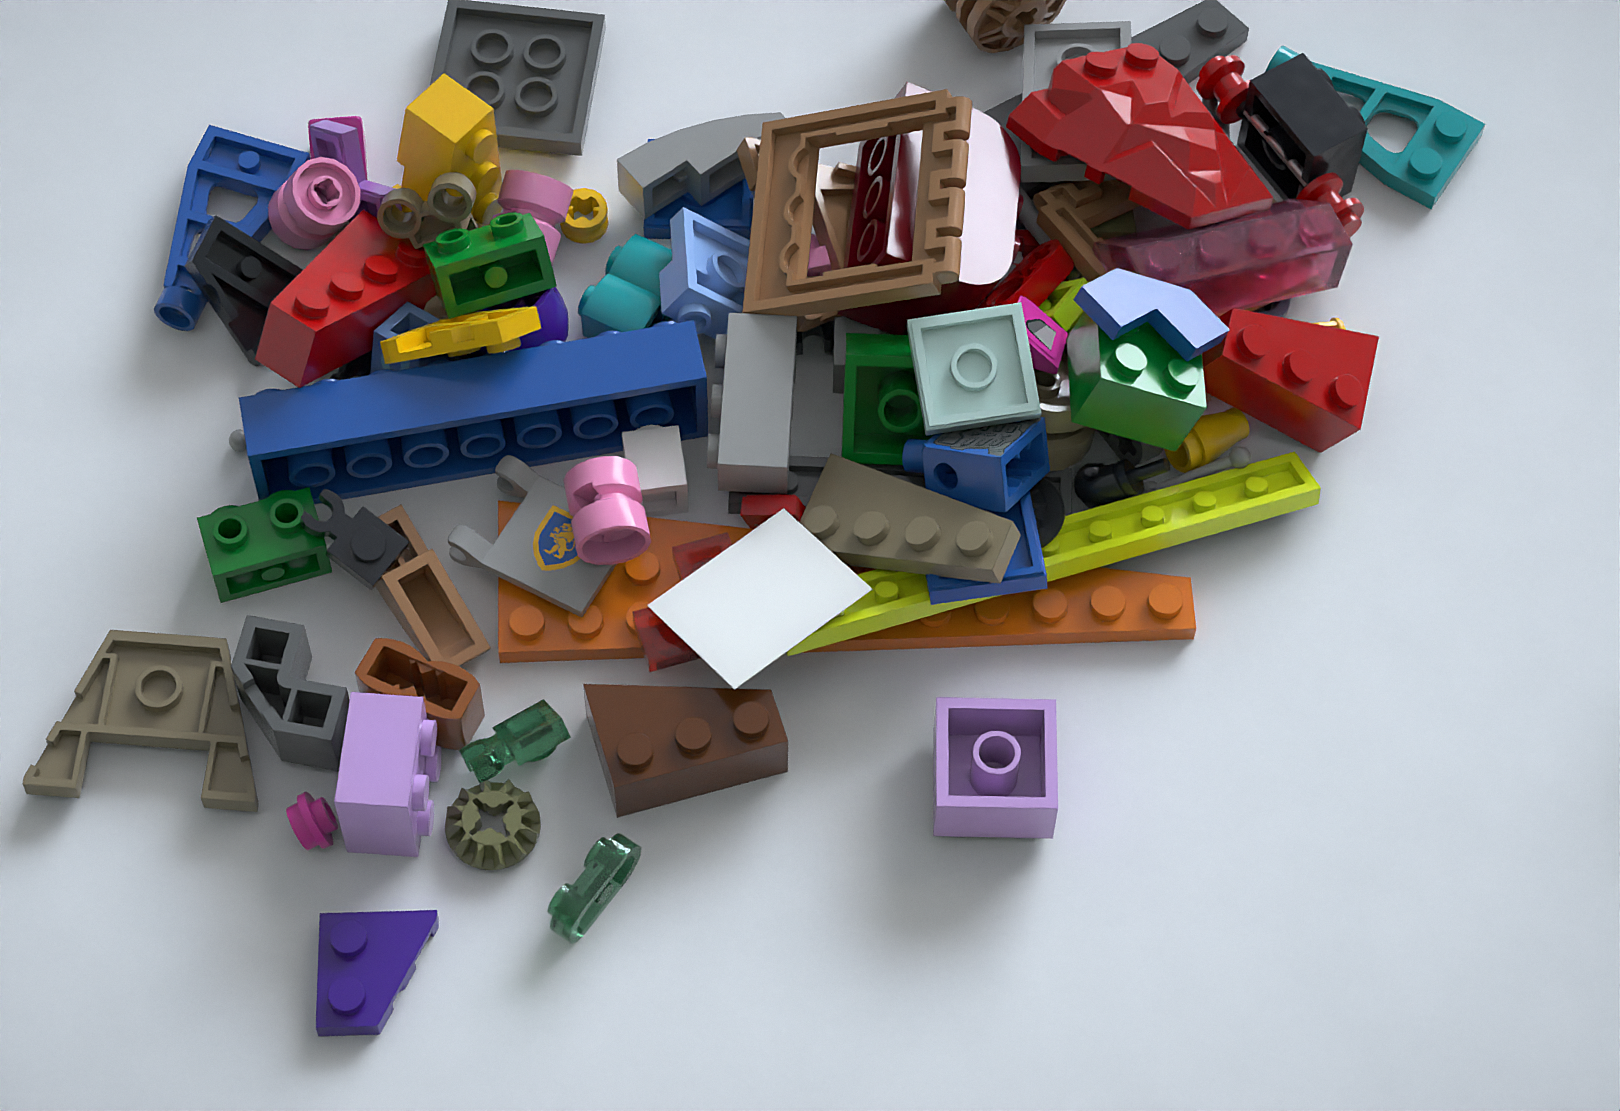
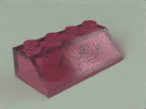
[1092,198,1353,314]

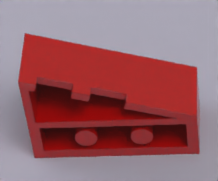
[1202,308,1379,453]

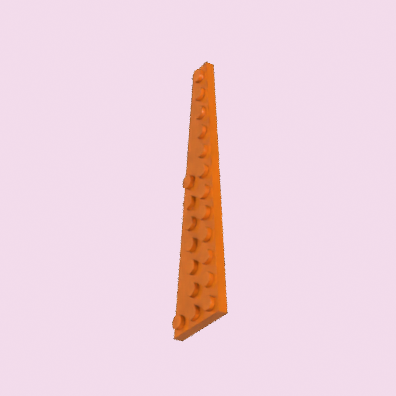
[498,500,1196,663]

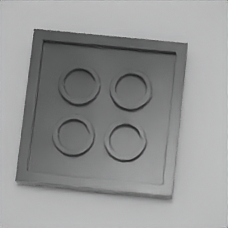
[430,0,606,156]

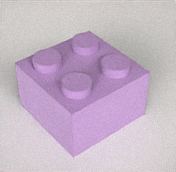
[334,692,442,857]
[933,697,1058,839]

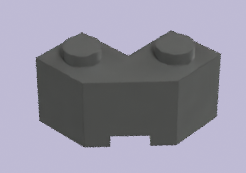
[231,615,350,771]

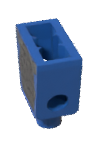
[902,417,1050,512]

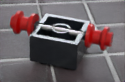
[1196,53,1368,243]

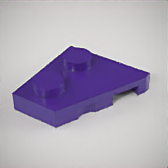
[316,910,439,1037]

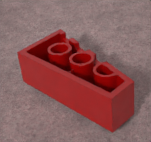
[255,210,436,388]

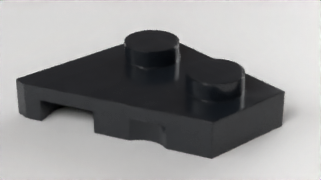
[185,215,303,367]

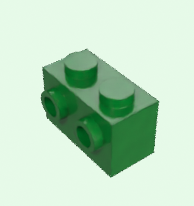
[423,212,557,319]
[197,487,333,603]

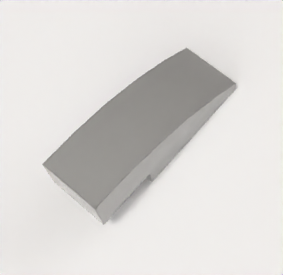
[617,112,785,219]

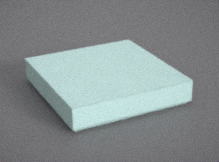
[906,302,1041,436]

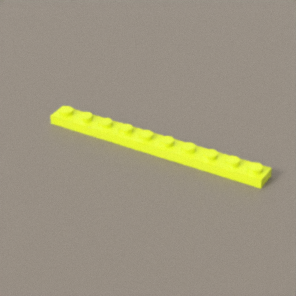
[786,451,1321,656]

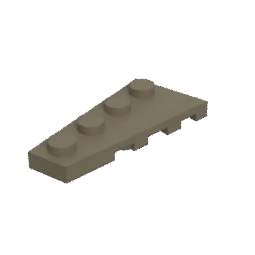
[799,453,1021,584]

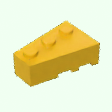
[392,73,503,228]

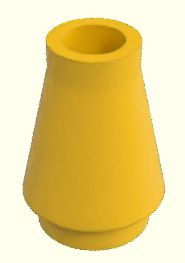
[1164,407,1249,473]

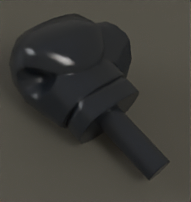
[1074,458,1170,509]

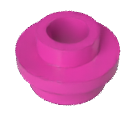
[286,791,338,851]

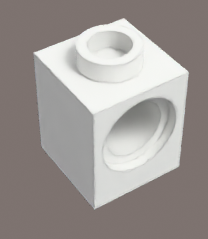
[622,425,689,517]

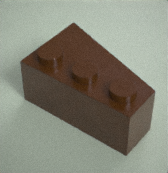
[583,684,788,818]

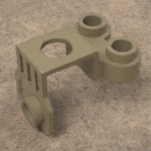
[377,172,483,320]

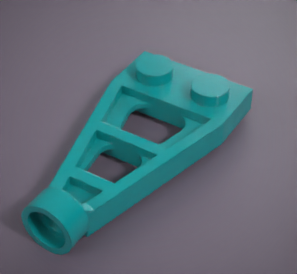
[1265,45,1486,209]

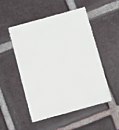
[647,508,873,690]

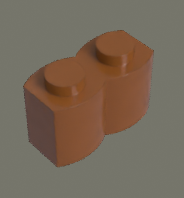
[355,638,485,750]

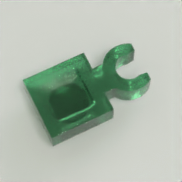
[459,699,571,783]

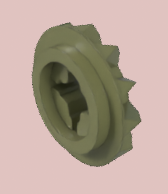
[445,778,541,870]

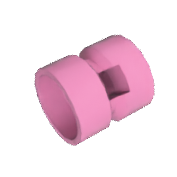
[268,157,360,250]
[492,170,574,266]
[563,456,651,565]

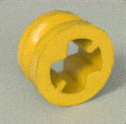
[560,188,609,244]

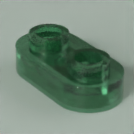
[547,833,642,944]

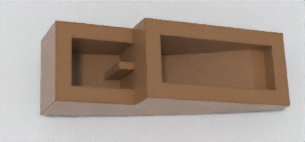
[375,504,491,667]

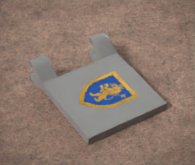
[448,455,617,617]

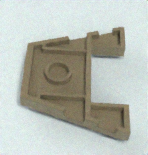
[22,629,259,812]

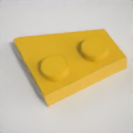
[380,306,541,364]

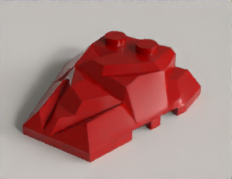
[1006,43,1273,230]

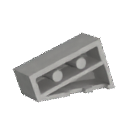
[707,313,797,494]

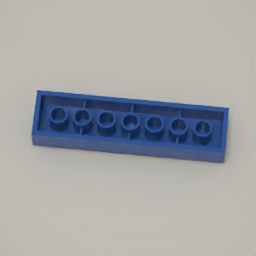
[239,320,709,505]

